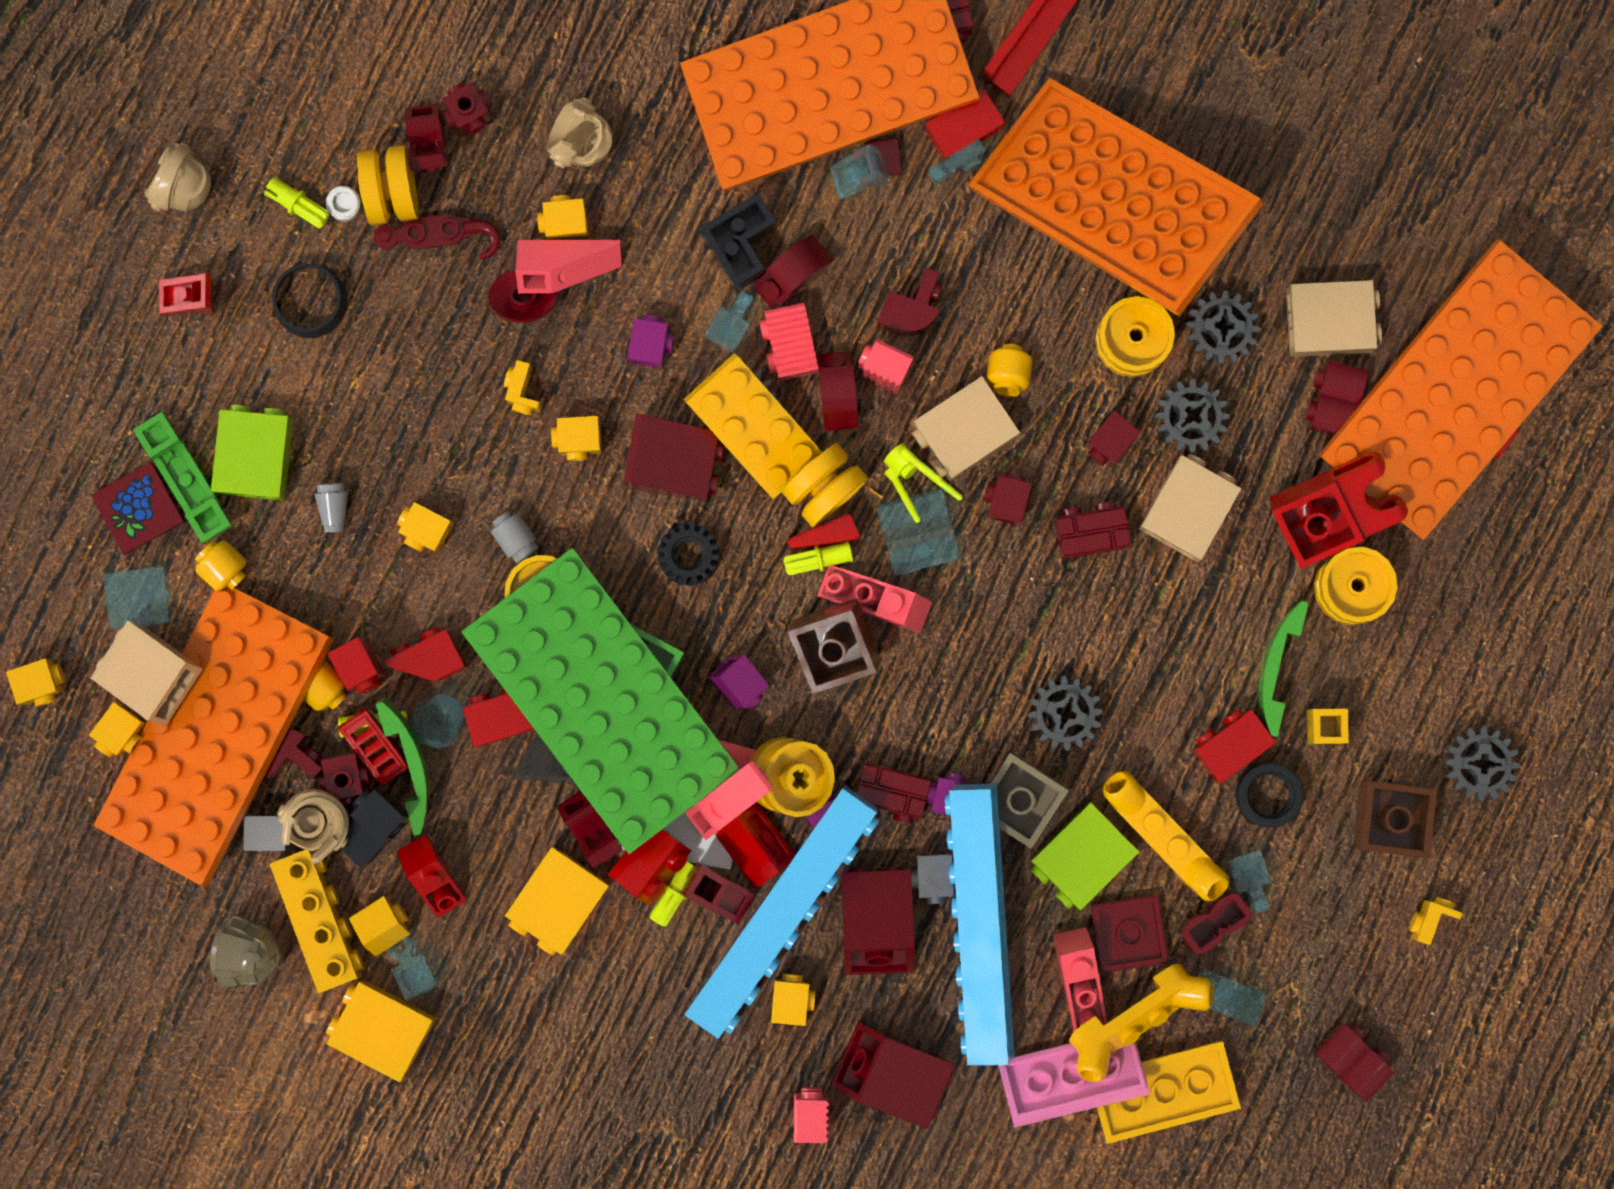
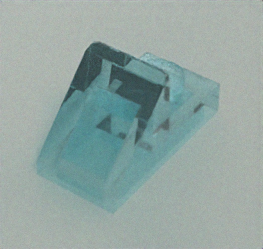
[830,144,890,199]
[1199,968,1267,1027]

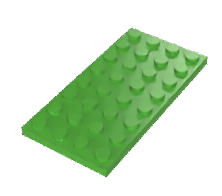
[461,548,741,854]

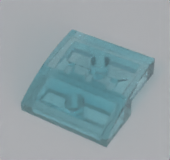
[875,489,960,576]

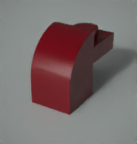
[404,103,448,173]
[752,234,834,309]
[876,268,943,336]
[817,351,859,431]
[265,728,324,779]
[556,790,622,868]
[680,862,755,924]

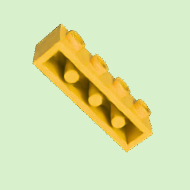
[269,849,364,994]

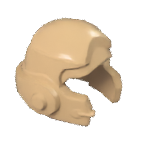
[547,97,612,168]
[144,143,211,212]
[277,789,349,864]

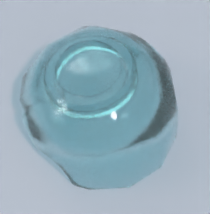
[411,693,465,749]

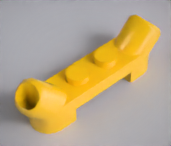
[1102,771,1229,902]
[1070,963,1214,1082]

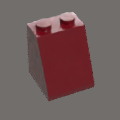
[624,413,725,502]
[841,867,915,975]
[831,1021,955,1129]

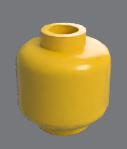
[986,344,1033,397]
[195,540,246,591]
[303,661,346,711]

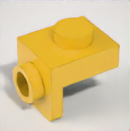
[504,360,542,416]
[1409,897,1463,945]

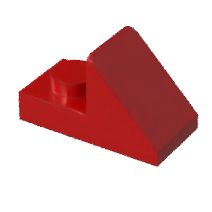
[159,273,214,315]

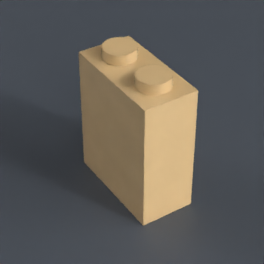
[1286,280,1382,357]
[911,376,1020,481]
[1138,454,1242,562]
[90,620,203,727]

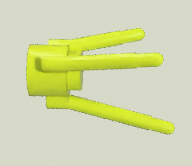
[884,443,963,523]

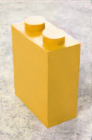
[505,846,611,956]
[326,980,436,1082]

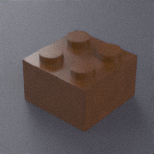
[788,598,881,694]
[1353,781,1437,858]

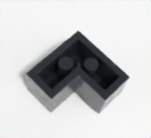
[700,193,777,292]
[340,789,410,868]

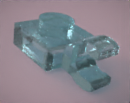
[704,291,754,354]
[1226,850,1272,913]

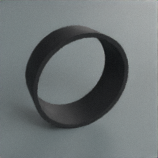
[272,264,348,338]

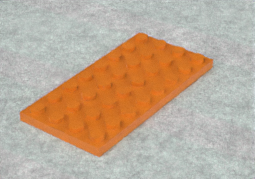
[680,0,980,192]
[968,78,1264,316]
[1318,239,1603,540]
[93,586,334,887]

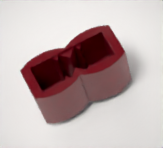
[1304,361,1368,436]
[1177,892,1253,954]
[1312,1022,1395,1102]

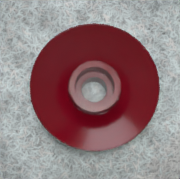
[488,270,557,323]

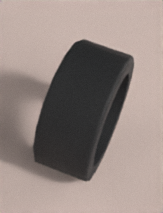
[1235,763,1304,828]

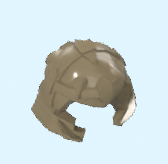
[210,914,282,988]

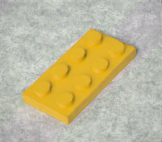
[683,353,822,499]
[1096,1040,1241,1144]

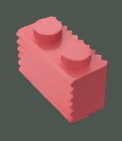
[759,303,819,381]
[858,339,914,394]
[793,1087,829,1143]

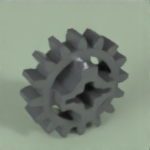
[1185,290,1260,366]
[1154,379,1230,454]
[1027,676,1103,751]
[1442,727,1520,801]

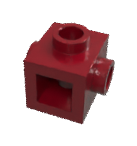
[441,82,493,137]
[318,753,371,805]

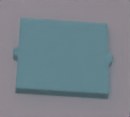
[103,566,171,630]

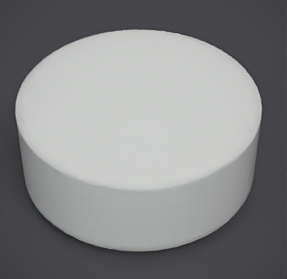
[326,186,362,222]

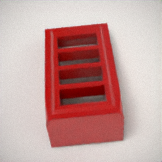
[787,513,860,549]
[338,708,408,785]

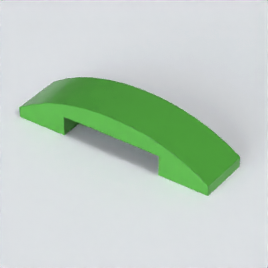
[133,412,232,544]
[1258,601,1308,737]
[376,697,429,836]

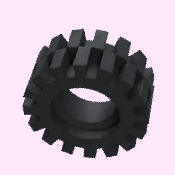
[657,523,720,586]

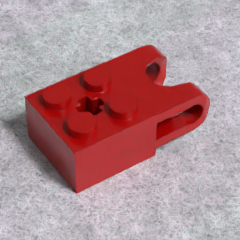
[1270,451,1408,569]

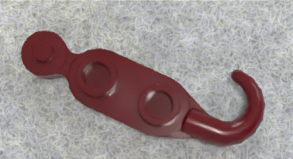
[373,214,500,260]

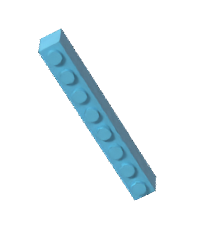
[945,783,1014,1065]
[685,785,880,1039]

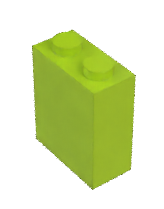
[211,405,294,501]
[1030,802,1139,910]

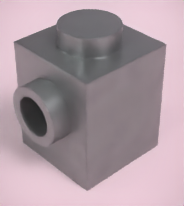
[911,854,954,904]

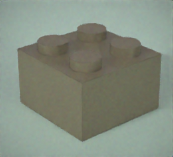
[991,752,1072,849]

